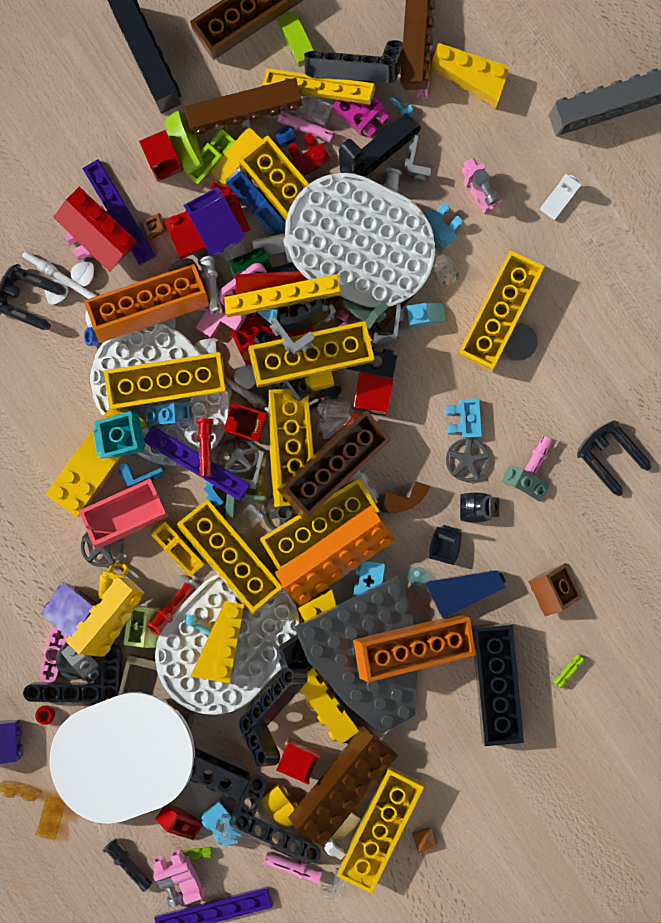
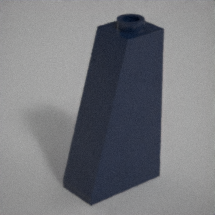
[424,570,506,618]

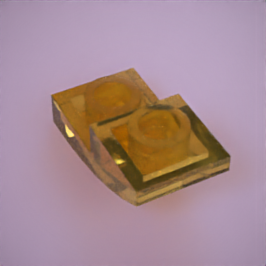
[0,781,42,802]
[35,796,65,841]

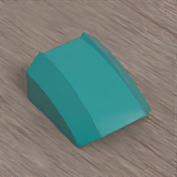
[93,411,145,459]

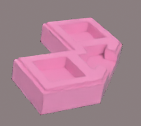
[196,306,248,339]

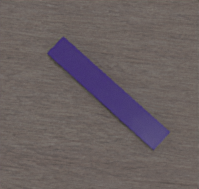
[82,159,156,266]
[144,426,251,502]
[154,886,273,923]

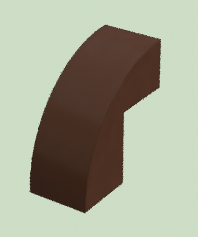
[381,481,430,513]

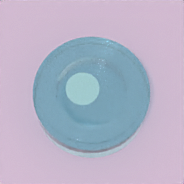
[407,567,427,586]

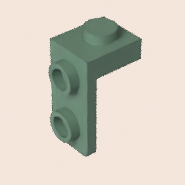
[341,299,389,329]
[501,465,549,502]
[223,492,267,518]

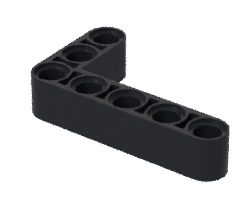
[304,40,403,83]
[339,113,421,177]
[23,644,123,703]
[239,668,308,767]
[229,775,321,864]

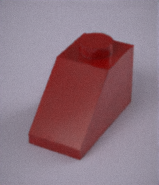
[155,803,203,840]

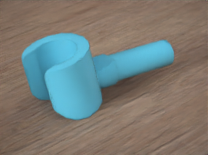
[390,96,413,115]
[185,614,210,635]

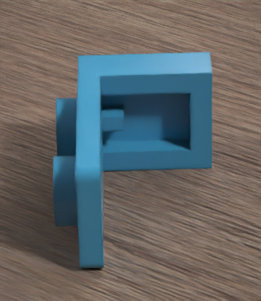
[118,463,166,487]
[203,466,238,508]

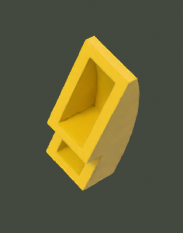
[211,127,262,185]
[150,519,204,577]

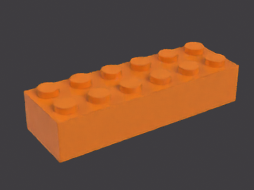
[84,264,209,343]
[275,506,396,606]
[353,614,476,682]

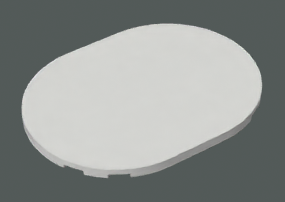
[285,173,435,308]
[90,323,230,466]
[155,574,300,715]
[50,692,195,824]

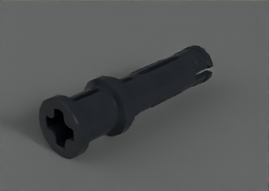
[102,838,153,892]

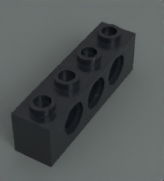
[344,346,397,379]
[190,748,249,800]

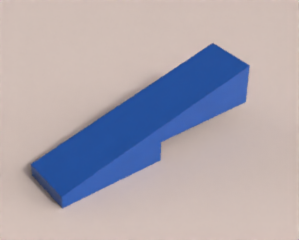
[226,167,286,236]

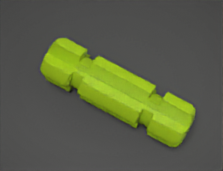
[554,654,585,688]
[181,846,212,860]

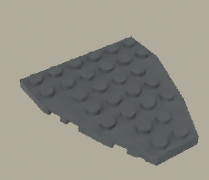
[294,576,417,734]

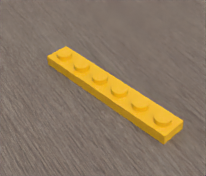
[262,68,375,105]
[224,274,341,318]

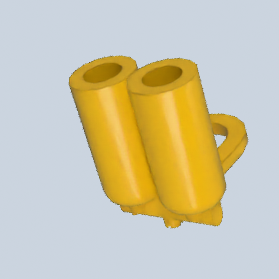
[98,562,129,601]

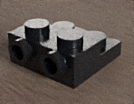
[278,634,313,671]

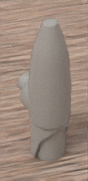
[179,575,200,591]

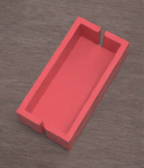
[79,479,168,549]

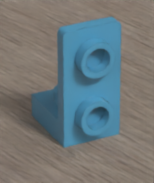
[145,403,191,425]

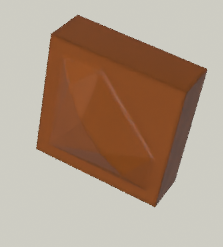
[142,213,167,239]
[412,827,437,854]

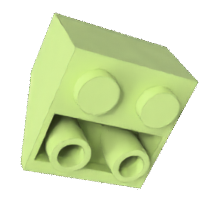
[124,605,164,648]

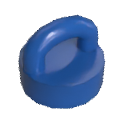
[275,126,296,147]
[84,327,101,346]

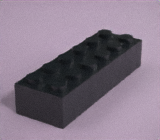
[107,0,182,114]
[471,623,524,746]

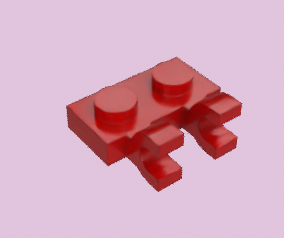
[288,133,331,177]

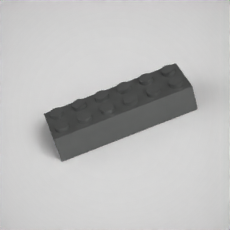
[549,68,661,137]

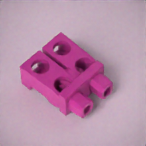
[332,95,389,138]

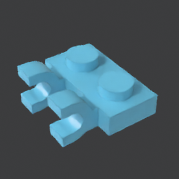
[425,202,463,250]
[445,398,482,438]

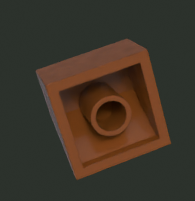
[528,563,582,617]

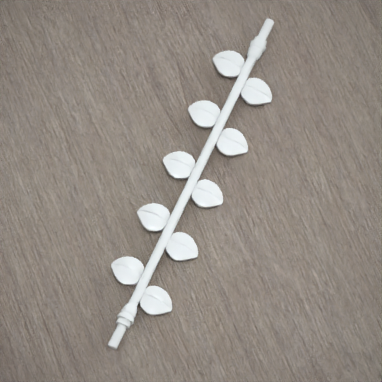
[22,251,269,413]

